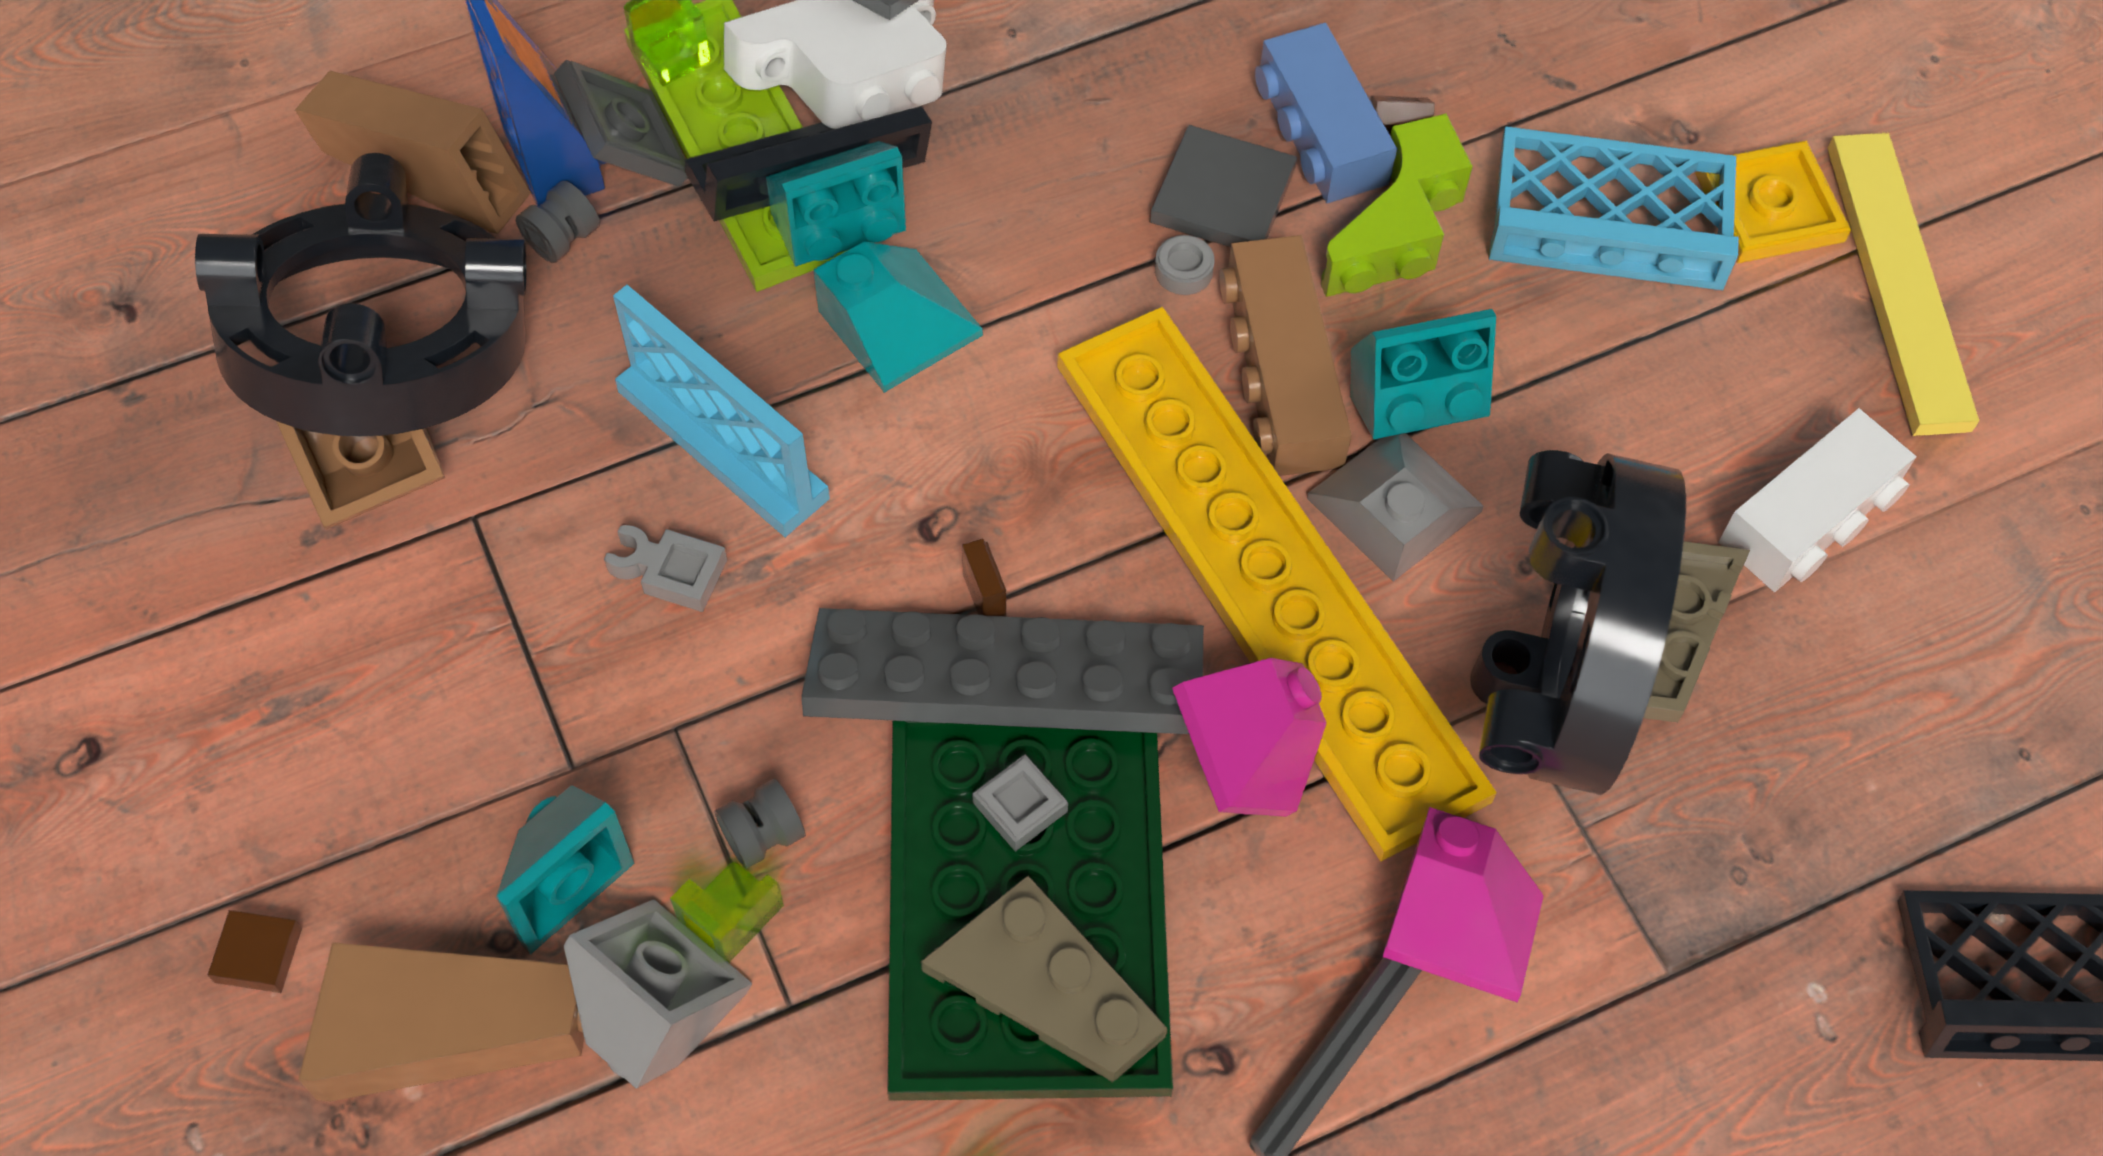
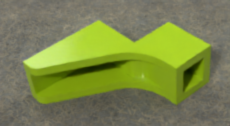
[1321,113,1473,297]

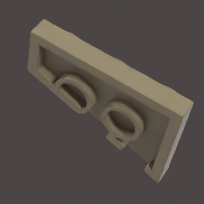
[1644,541,1750,723]
[921,876,1167,1082]

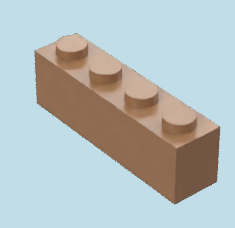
[1219,235,1352,476]

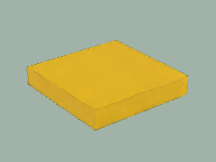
[1695,140,1851,264]

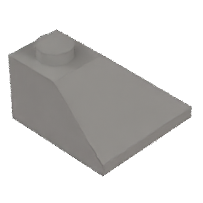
[1307,433,1484,582]
[564,899,752,1089]

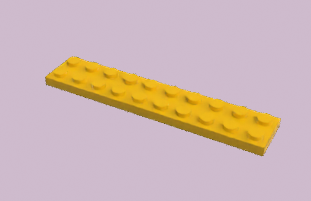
[1057,306,1497,862]

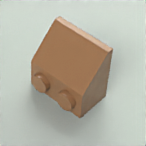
[276,421,445,530]

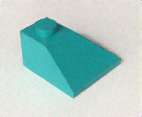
[813,241,983,393]
[496,785,635,955]

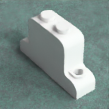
[724,0,946,129]

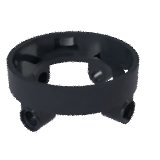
[195,153,527,437]
[1470,450,1686,795]

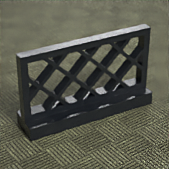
[1898,890,2103,1061]

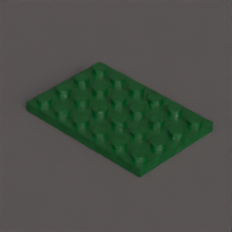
[888,721,1173,1101]

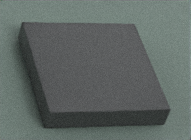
[554,60,688,187]
[1150,125,1297,247]

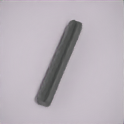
[1249,957,1422,1156]

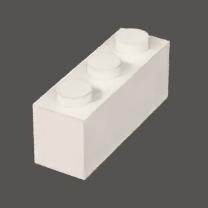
[1718,408,1917,593]

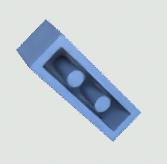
[1255,23,1397,204]

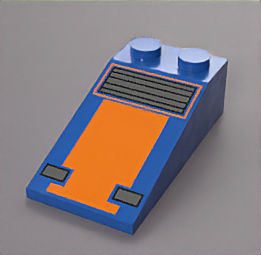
[465,0,606,206]

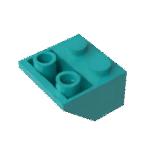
[766,141,906,267]
[1350,309,1497,440]

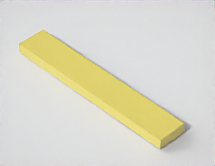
[1827,133,1979,436]

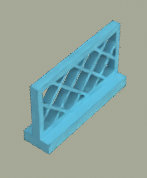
[1489,126,1739,290]
[613,285,830,537]

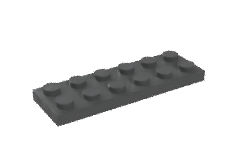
[801,608,1204,734]

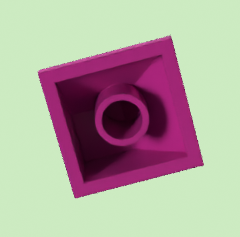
[1172,658,1327,817]
[1383,807,1544,1003]

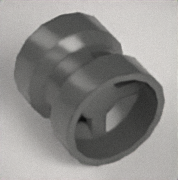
[516,180,600,263]
[714,778,806,869]

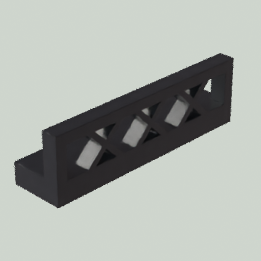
[685,106,932,222]

